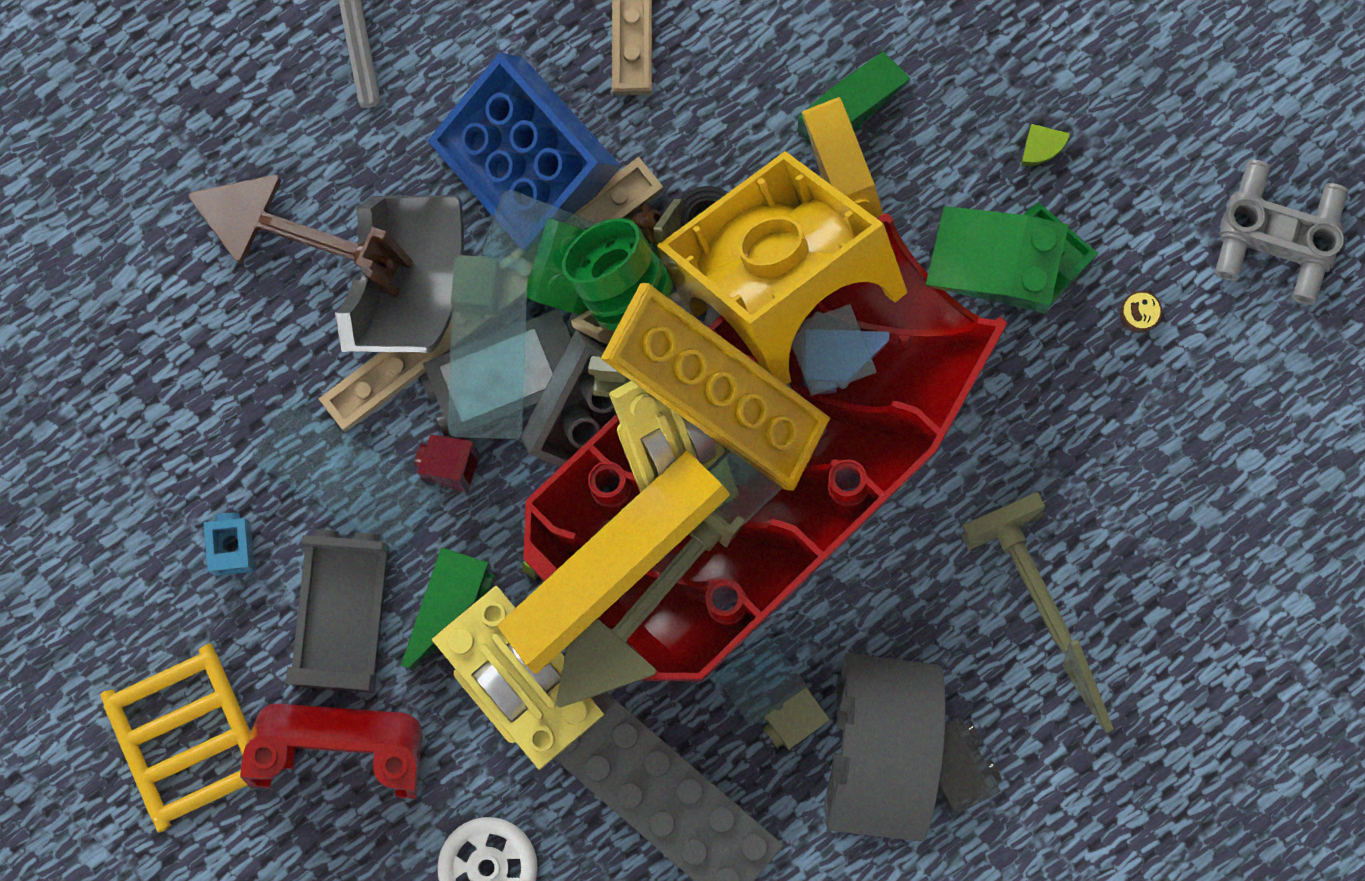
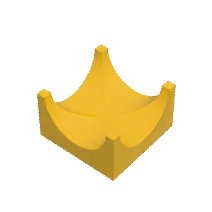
[657,151,908,385]

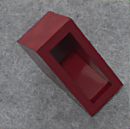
[414,434,481,494]

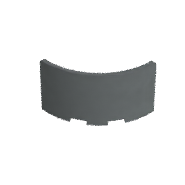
[335,195,464,353]
[824,653,945,841]

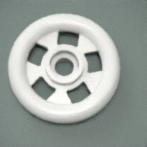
[438,817,538,881]

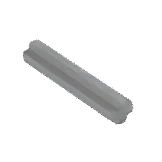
[339,0,381,108]

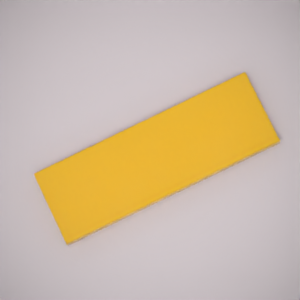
[600,283,830,491]
[497,450,731,675]

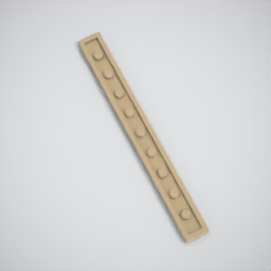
[319,157,664,433]

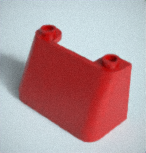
[240,704,423,799]

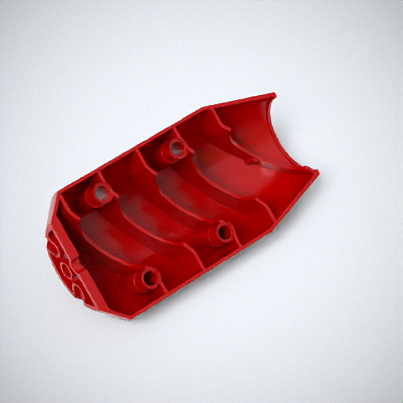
[523,213,1007,682]

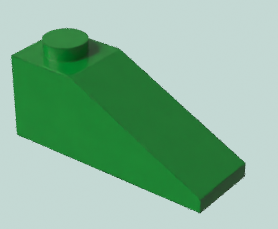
[797,51,911,144]
[401,547,495,671]

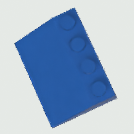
[427,52,622,251]

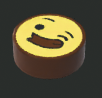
[1119,291,1162,333]

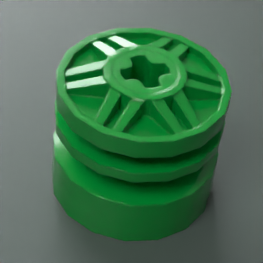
[562,218,672,331]

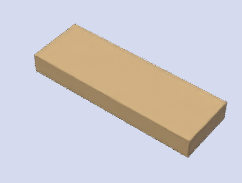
[612,0,652,95]

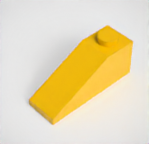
[802,97,883,218]

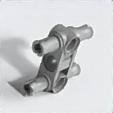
[1214,159,1348,305]

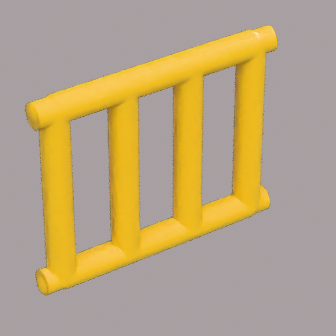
[100,643,251,833]

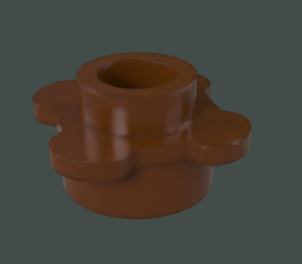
[631,203,662,247]

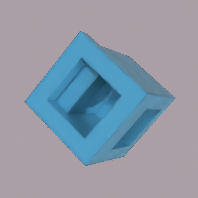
[203,513,256,576]

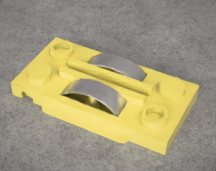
[609,381,738,504]
[431,585,605,770]

